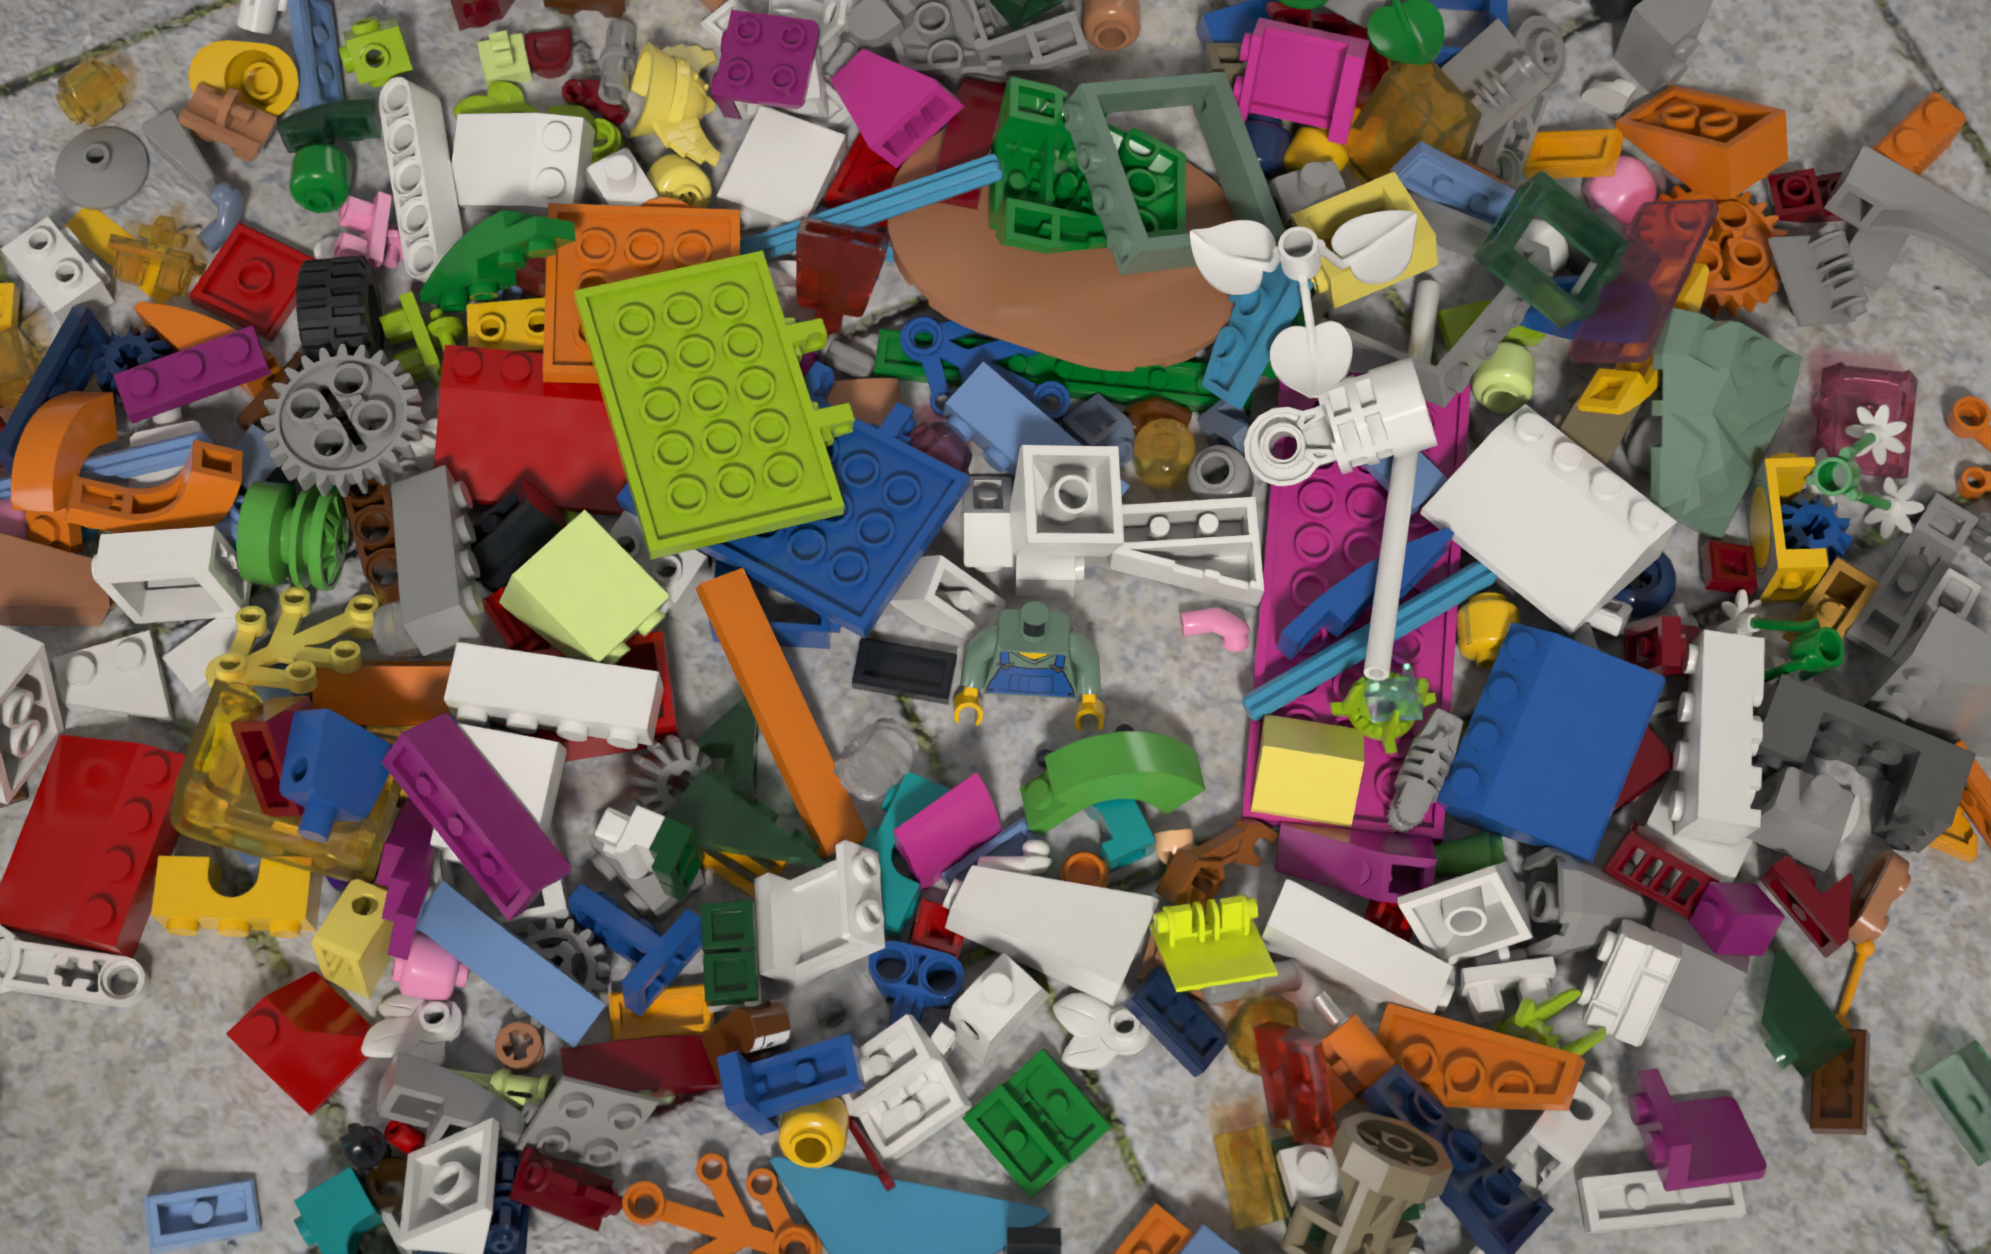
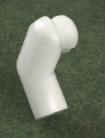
[978,840,1052,876]

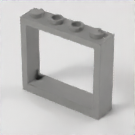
[1311,191,1554,408]

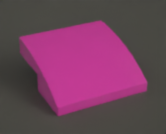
[893,772,1002,893]

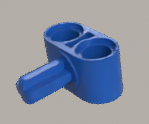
[868,941,964,1028]

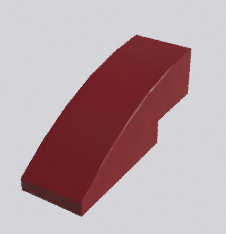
[560,1035,722,1098]

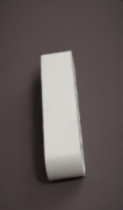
[379,77,463,283]

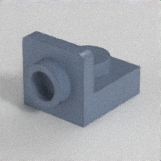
[1060,393,1140,467]
[1197,399,1251,460]

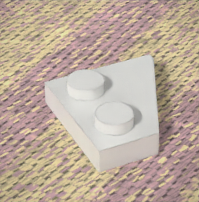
[52,630,175,724]

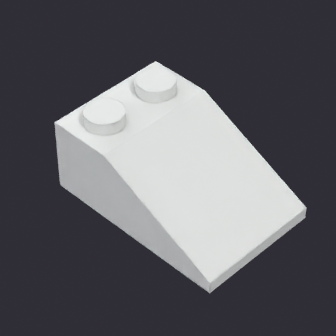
[451,113,595,217]

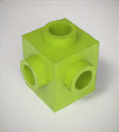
[338,17,413,87]

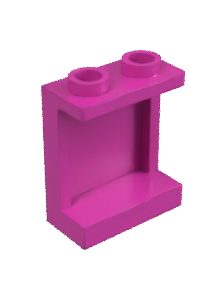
[1233,18,1370,145]

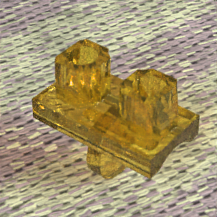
[107,215,206,298]
[1212,1124,1288,1231]

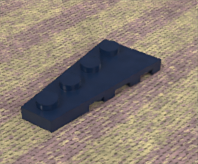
[1359,1064,1555,1254]

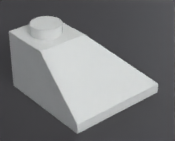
[1398,861,1533,965]

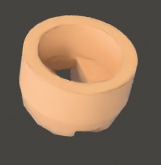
[1153,829,1194,866]

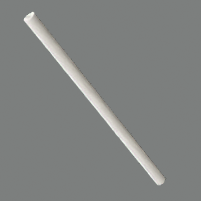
[1364,280,1440,681]

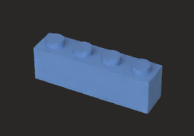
[943,361,1130,501]

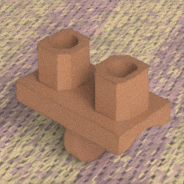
[178,83,277,162]

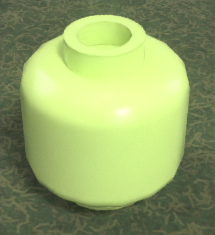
[1472,342,1535,413]

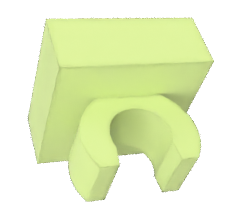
[477,30,533,88]

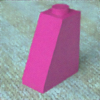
[830,49,964,168]

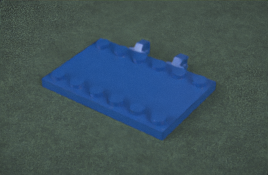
[616,361,970,638]

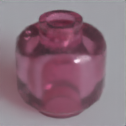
[909,422,972,475]

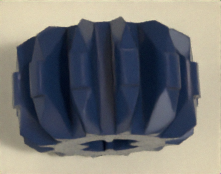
[91,325,174,406]

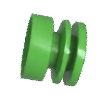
[236,480,349,591]

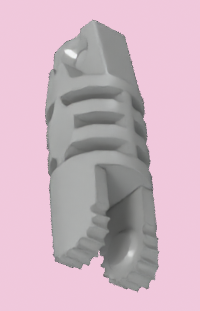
[1386,708,1463,834]

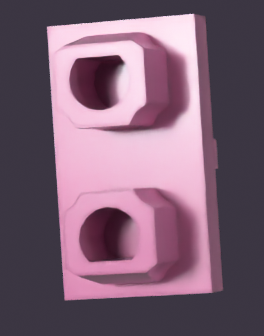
[333,191,404,269]

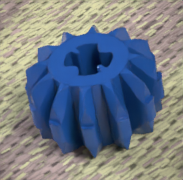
[1781,494,1853,572]

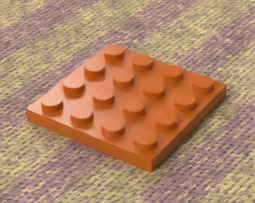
[543,203,740,384]

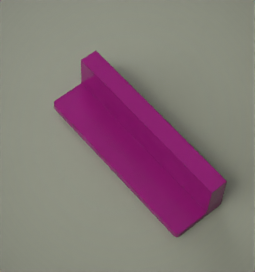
[381,713,572,921]

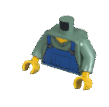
[953,601,1106,732]

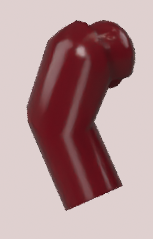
[561,79,629,126]

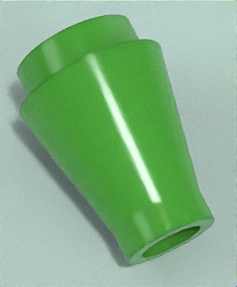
[1434,831,1504,877]

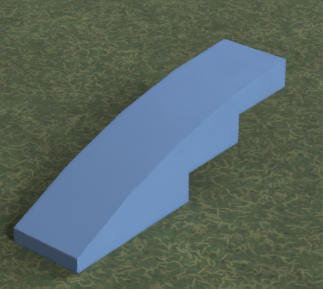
[419,880,607,1048]

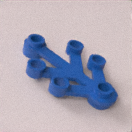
[900,315,1070,422]

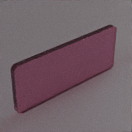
[1568,199,1719,363]

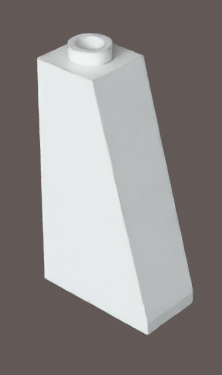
[942,865,1159,1005]
[1262,879,1455,1014]

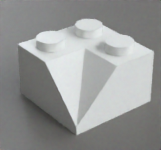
[1010,445,1124,557]

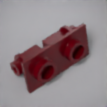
[509,1146,623,1232]

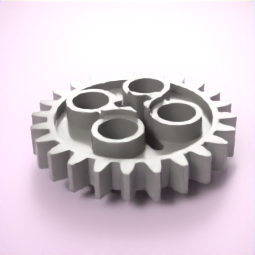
[261,344,426,497]

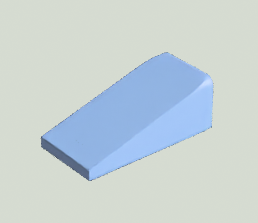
[144,1178,260,1254]

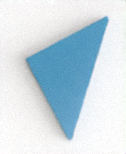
[769,1157,1050,1254]

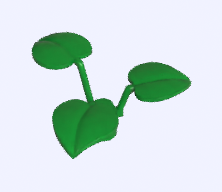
[1278,0,1445,66]

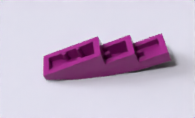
[376,797,433,961]

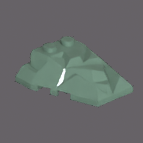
[1650,308,1802,540]

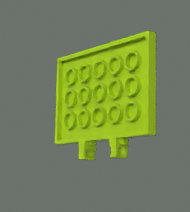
[574,250,855,560]

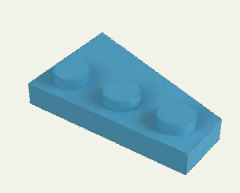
[1201,263,1315,410]

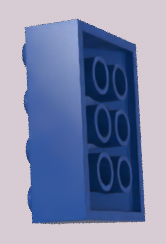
[1436,622,1666,863]

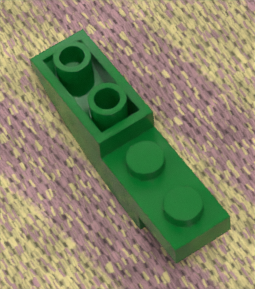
[419,210,576,312]

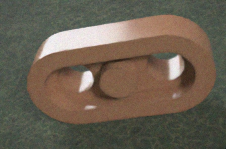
[1848,849,1911,944]

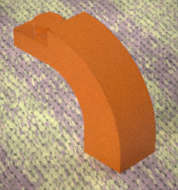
[11,391,118,554]
[65,440,243,534]

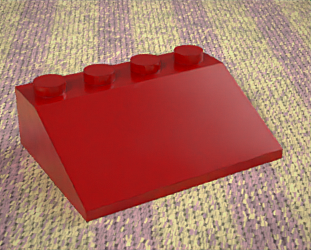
[434,345,628,516]
[0,734,199,959]

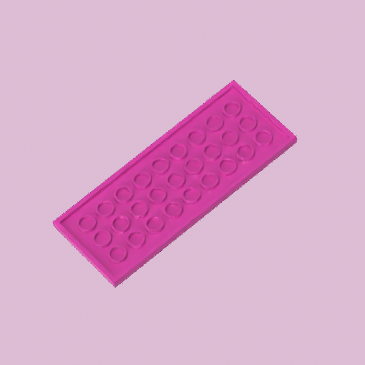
[1241,372,1471,844]

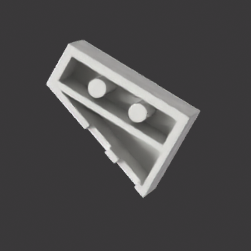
[1108,497,1264,606]

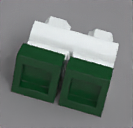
[594,805,706,902]
[700,900,761,1012]

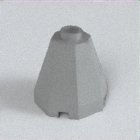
[1518,847,1646,958]

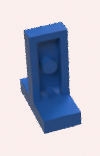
[568,883,702,1017]
[717,1033,866,1136]

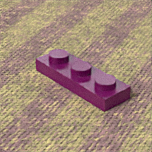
[113,325,272,424]

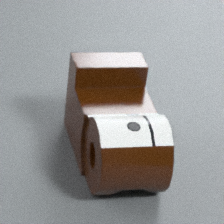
[701,999,790,1085]

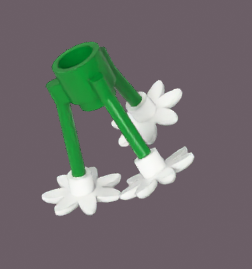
[1802,404,1925,539]
[1717,589,1844,712]

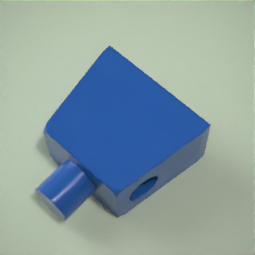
[279,709,393,842]

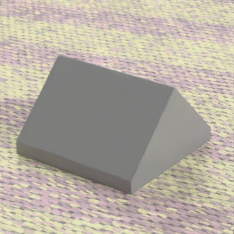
[1645,902,1750,1032]

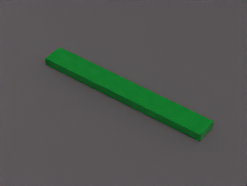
[874,328,1253,417]

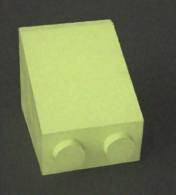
[499,510,670,665]

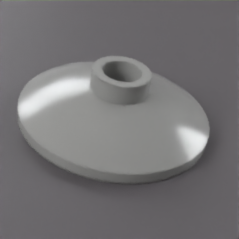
[55,127,149,210]

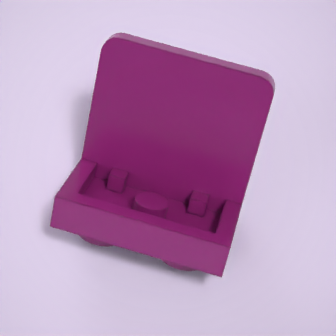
[711,10,820,120]
[1628,1068,1767,1192]

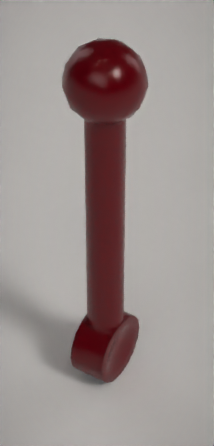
[849,1115,896,1192]

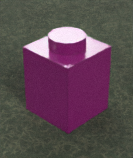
[1688,881,1785,956]

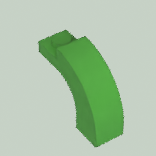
[1020,731,1206,836]

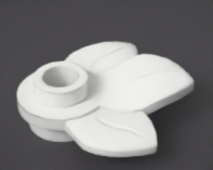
[1053,982,1152,1070]
[361,994,464,1066]

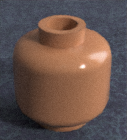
[1082,0,1141,52]

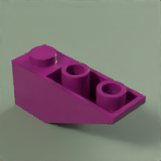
[1275,822,1436,903]

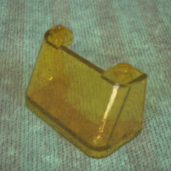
[171,679,403,883]

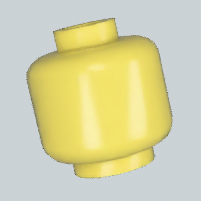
[646,154,712,209]

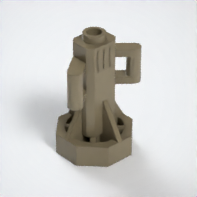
[1280,1111,1453,1254]

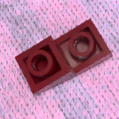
[1766,168,1845,223]

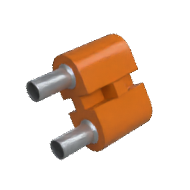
[1270,990,1395,1119]

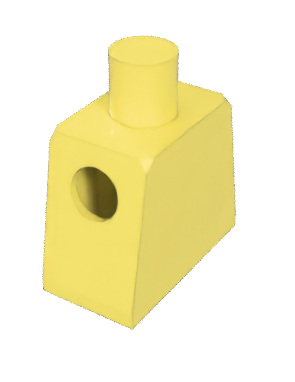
[311,878,394,999]

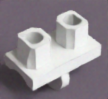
[1456,946,1557,1023]

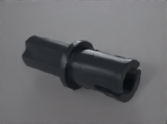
[339,1122,392,1171]

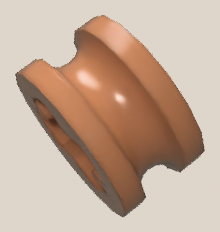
[495,1022,545,1073]

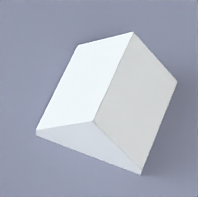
[398,1118,499,1254]

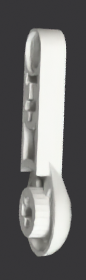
[0,924,150,1007]

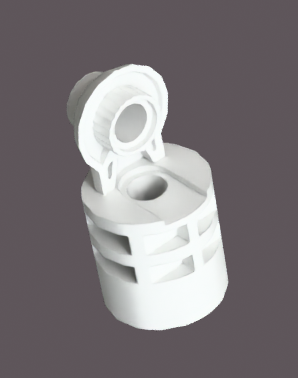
[1244,357,1438,486]

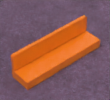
[312,660,506,726]

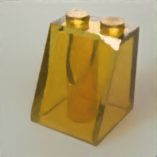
[1344,62,1482,196]

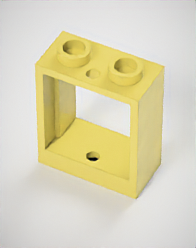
[1291,171,1438,309]

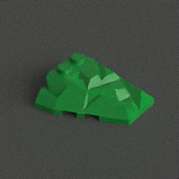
[988,76,1186,254]

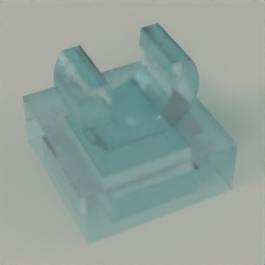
[1364,663,1423,722]

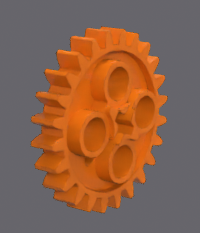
[1637,185,1788,318]

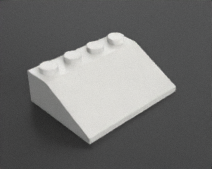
[1420,404,1677,635]

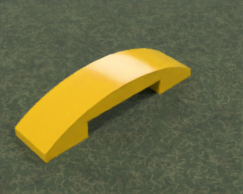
[1577,261,1709,415]

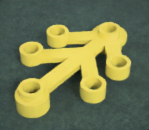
[205,587,386,699]

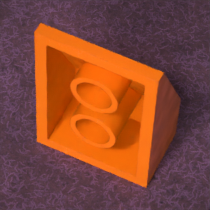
[1615,85,1788,200]

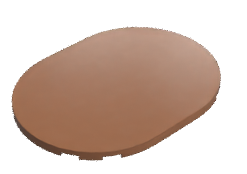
[886,121,1235,372]

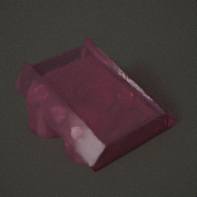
[1811,362,1918,479]

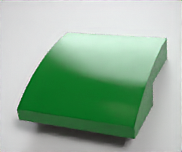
[962,1049,1114,1198]

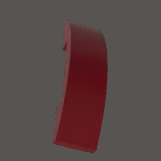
[936,73,1008,210]

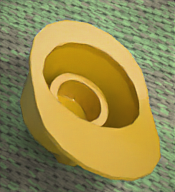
[188,40,299,116]

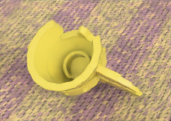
[629,42,721,167]

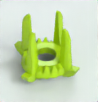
[1330,671,1437,754]
[1495,989,1607,1057]

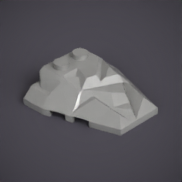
[883,0,1090,76]

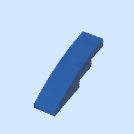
[1276,527,1455,661]

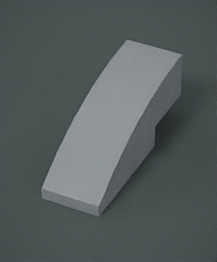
[376,1051,528,1159]

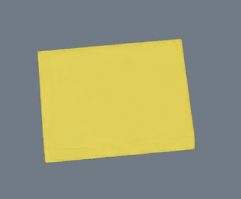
[1251,714,1364,827]

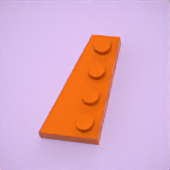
[1354,1002,1585,1111]

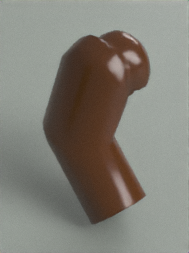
[1123,397,1193,438]

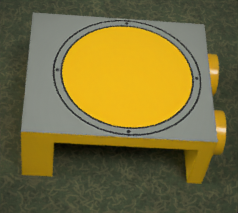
[1744,453,1828,603]

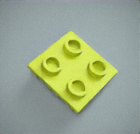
[1149,894,1278,992]

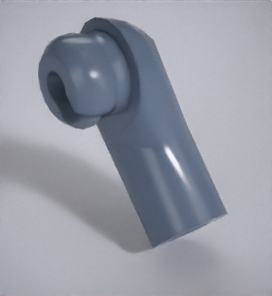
[196,182,245,253]

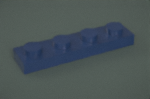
[0,306,112,475]

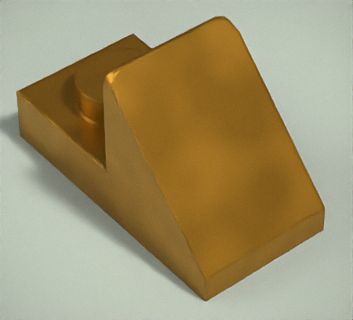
[1782,556,1881,644]

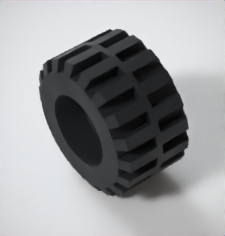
[296,255,384,363]

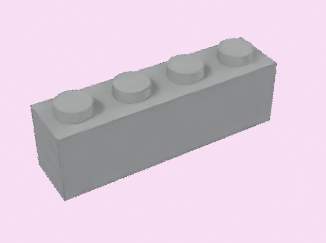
[391,465,484,656]

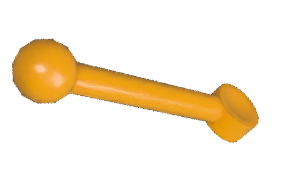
[1826,939,1875,1029]

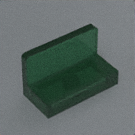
[1915,1040,1991,1167]

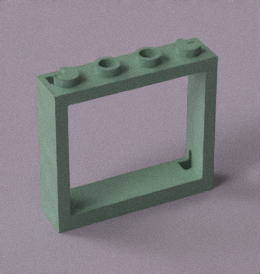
[1062,71,1285,275]

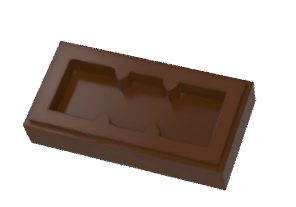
[1810,1029,1871,1135]

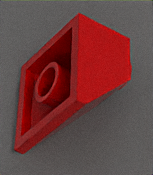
[226,970,372,1116]

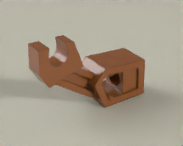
[1154,818,1279,912]

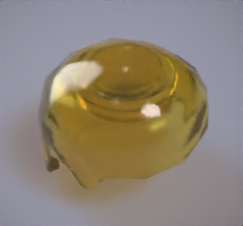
[1226,994,1305,1076]

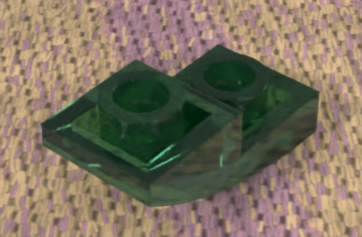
[277,99,382,154]

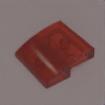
[1253,1021,1337,1148]

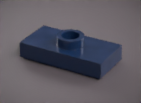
[1123,965,1230,1078]

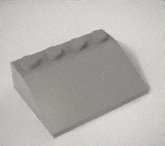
[1859,606,1991,758]

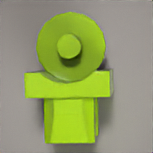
[379,291,465,388]

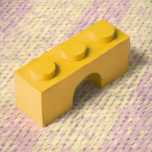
[151,856,323,938]

